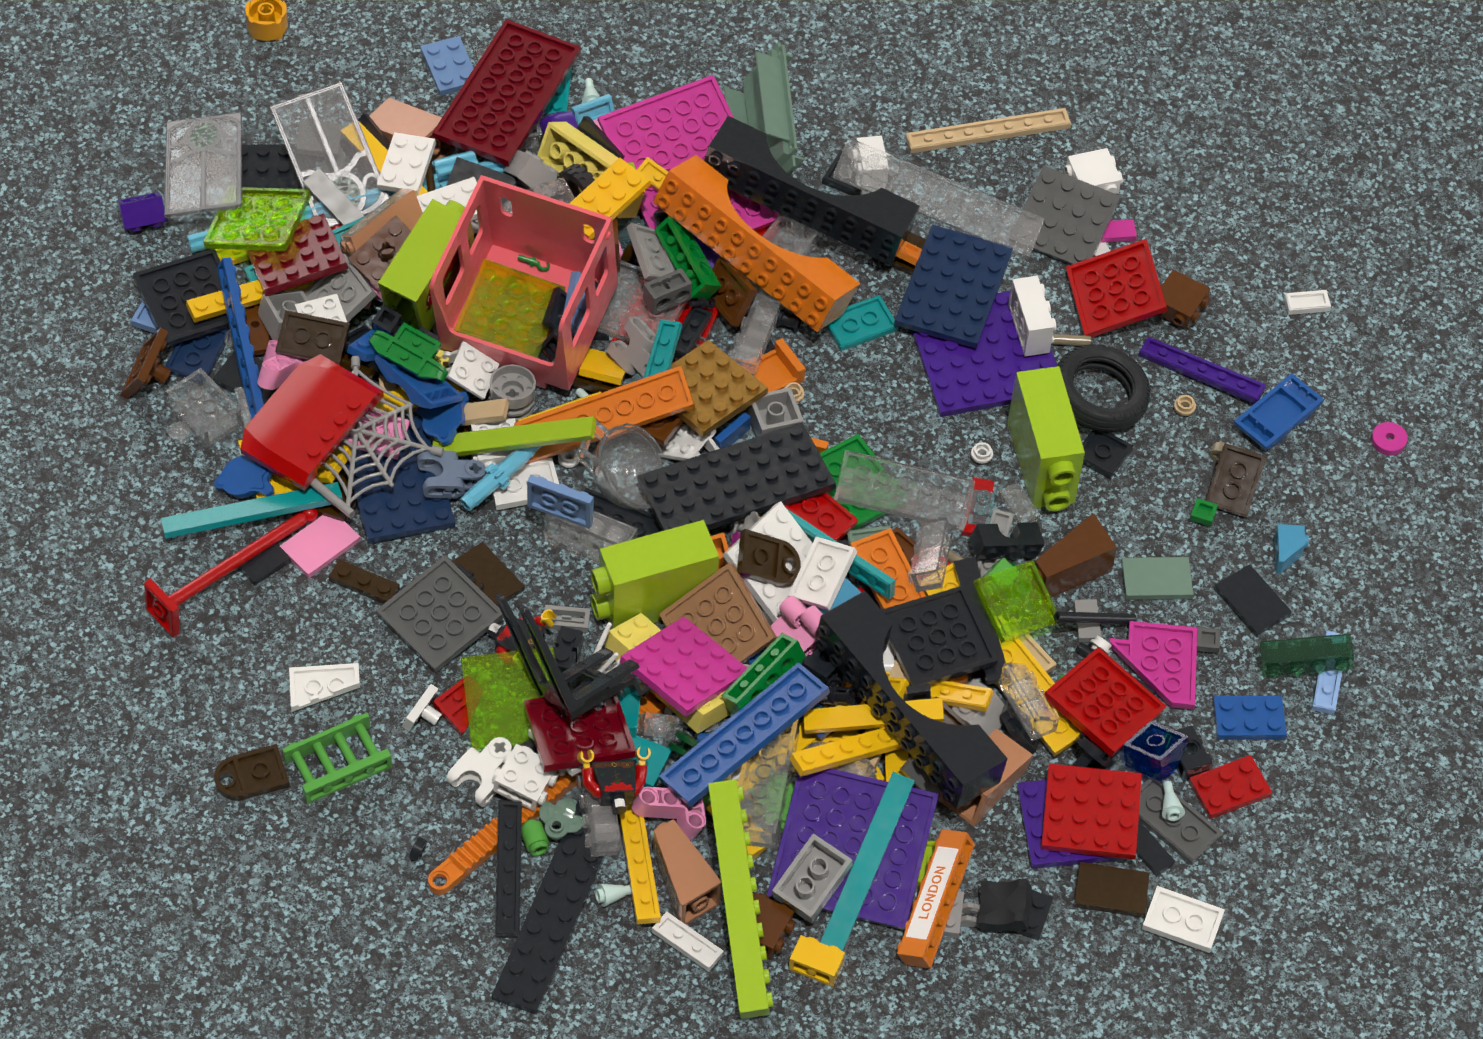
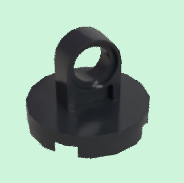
[1072,732,1116,769]

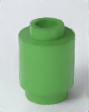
[521,820,549,856]

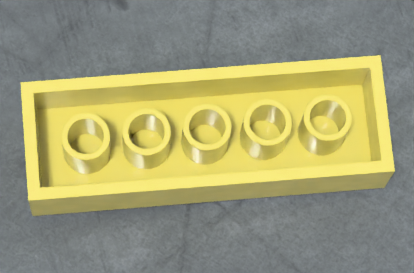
[537,122,647,218]
[605,613,731,734]

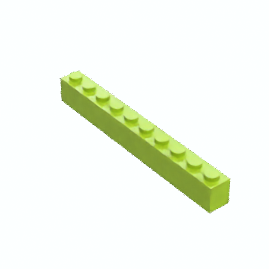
[708,779,774,1019]

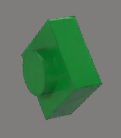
[1190,498,1218,527]

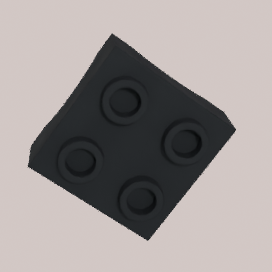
[977,878,1032,932]

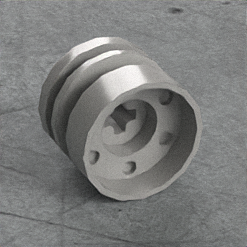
[489,364,536,422]

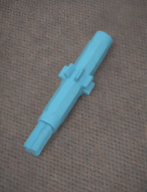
[459,446,542,511]

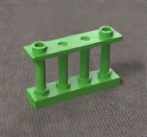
[282,713,392,804]

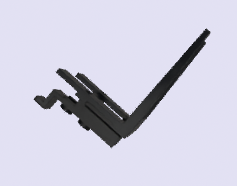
[495,594,650,721]

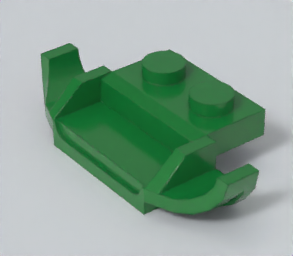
[368,323,448,382]

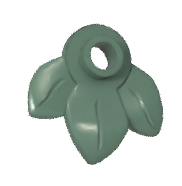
[539,798,585,840]

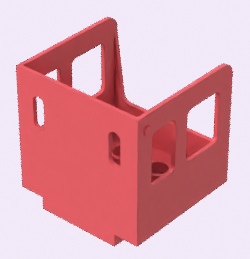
[430,175,618,391]

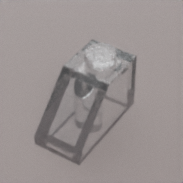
[636,712,684,743]

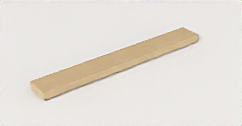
[905,108,1071,153]

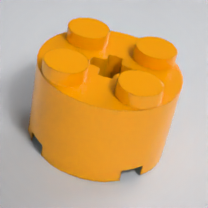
[245,0,288,41]

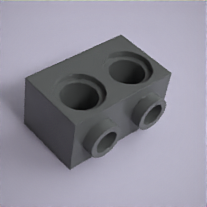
[643,268,692,315]

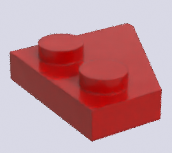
[432,675,483,737]

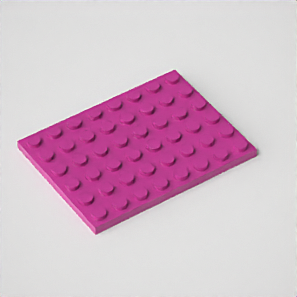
[597,75,782,231]

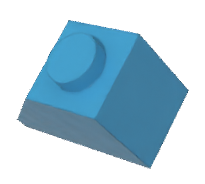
[1274,524,1309,574]

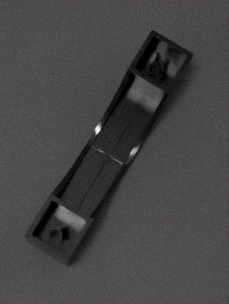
[704,116,920,266]
[815,591,1008,809]

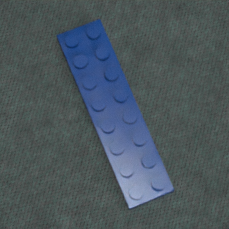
[659,662,830,807]

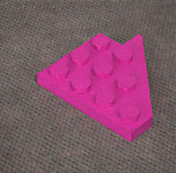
[1109,621,1197,710]

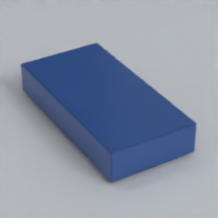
[715,412,751,449]

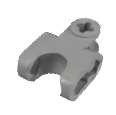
[607,316,656,377]

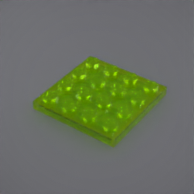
[203,187,311,251]
[454,258,566,358]
[461,647,555,750]

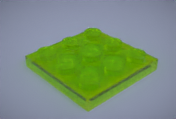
[973,560,1058,644]

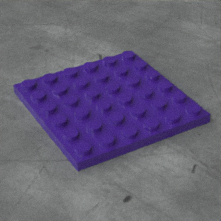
[911,291,1057,417]
[767,768,939,930]

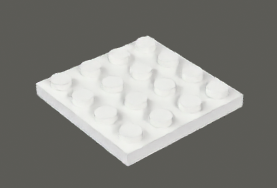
[722,501,813,623]

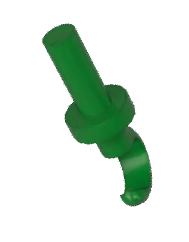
[517,254,550,271]

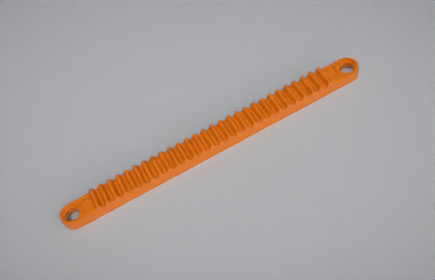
[428,691,667,895]

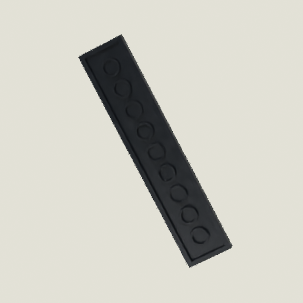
[492,798,620,1015]

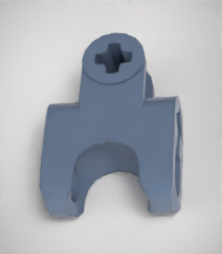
[417,451,486,498]

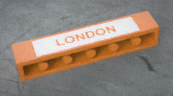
[897,829,975,969]

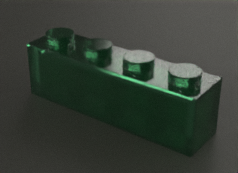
[1259,633,1354,677]

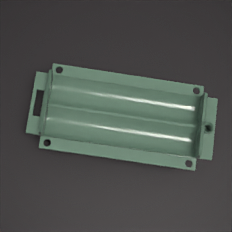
[724,42,806,175]

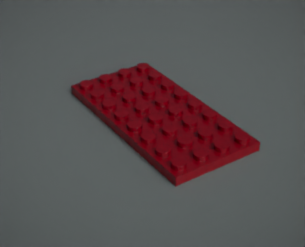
[432,19,581,167]

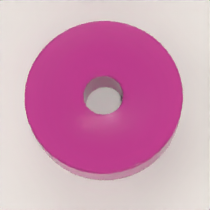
[1371,422,1407,456]

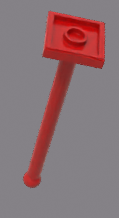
[144,508,318,638]

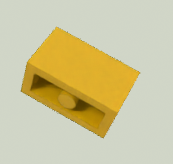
[789,935,845,987]

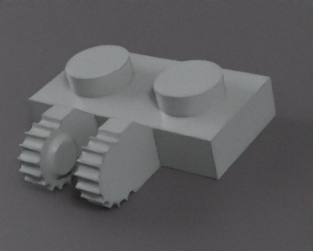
[943,891,980,938]

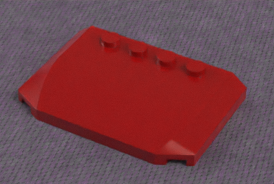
[240,354,384,491]

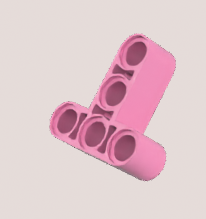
[257,340,307,390]
[767,596,808,648]
[790,606,823,656]
[631,787,706,840]

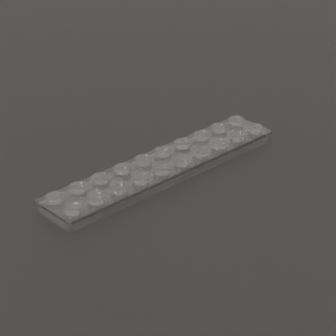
[832,137,1045,258]

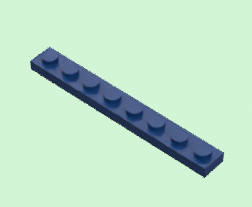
[217,257,264,421]

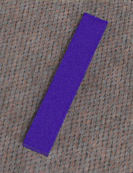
[1139,337,1266,404]

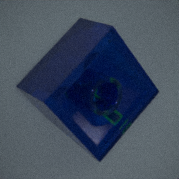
[1123,720,1189,782]

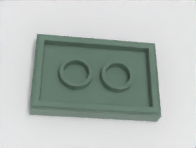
[1121,557,1193,600]

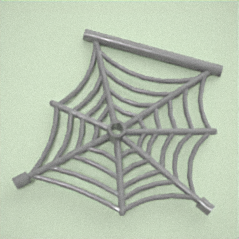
[310,356,444,518]

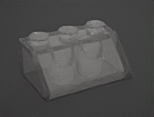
[999,663,1059,741]

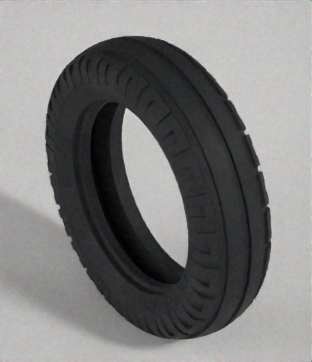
[1056,344,1150,432]

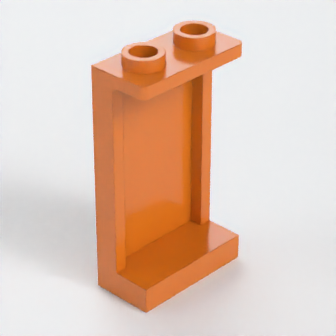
[741,338,806,412]

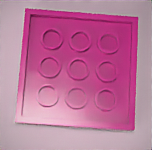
[620,616,747,717]

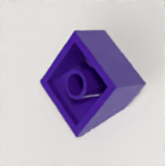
[116,192,167,232]

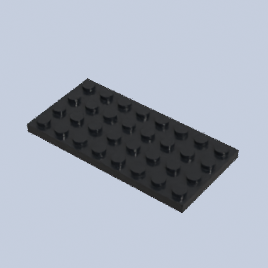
[637,422,836,531]

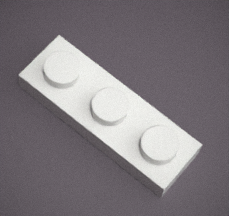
[652,911,724,972]

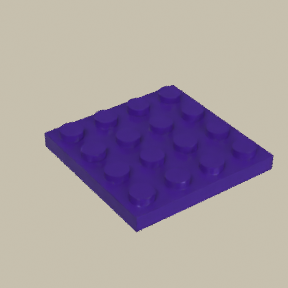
[1017,780,1124,869]

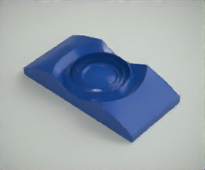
[374,355,464,409]
[1233,373,1324,450]

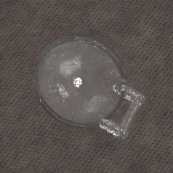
[574,420,667,510]

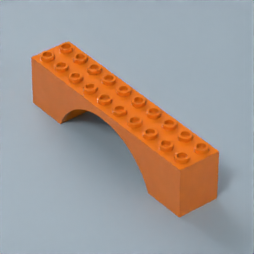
[653,155,860,332]

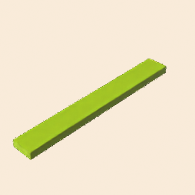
[433,416,596,456]

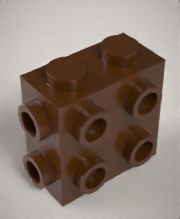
[1157,270,1211,330]
[729,892,796,960]

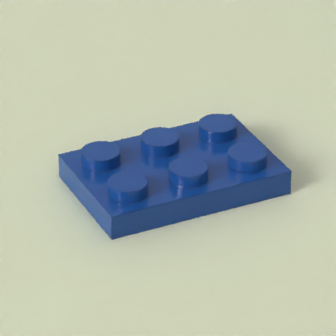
[1213,696,1287,740]

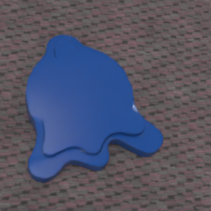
[416,392,469,446]
[214,455,274,499]

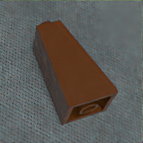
[1030,514,1117,601]

